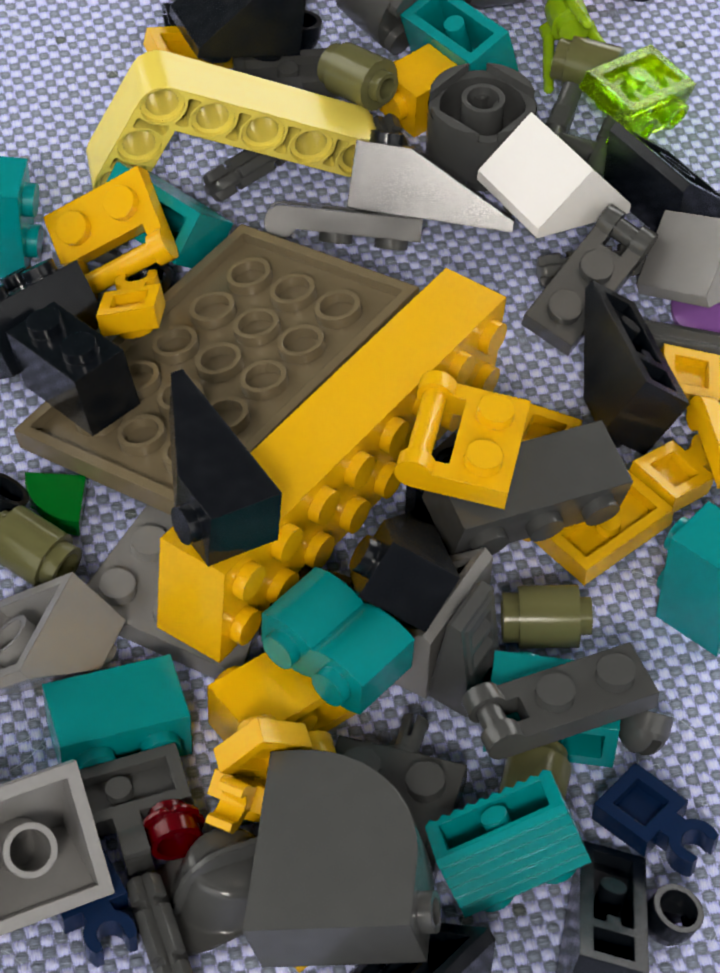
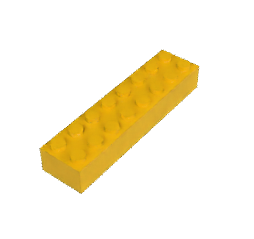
[157,268,507,663]

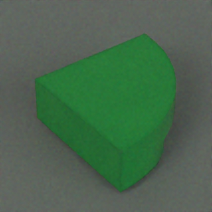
[25,472,87,536]

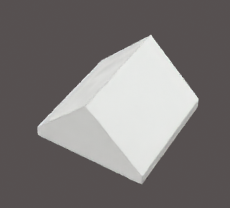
[477,112,631,238]

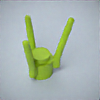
[539,0,636,94]

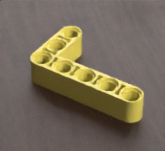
[86,50,376,189]

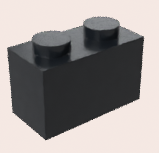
[6,301,140,436]

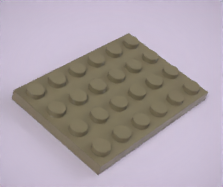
[14,224,420,515]

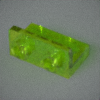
[579,44,696,146]

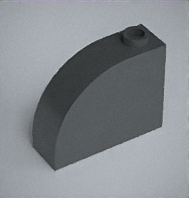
[242,750,441,968]

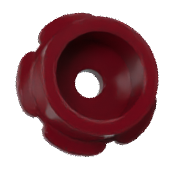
[143,799,205,861]

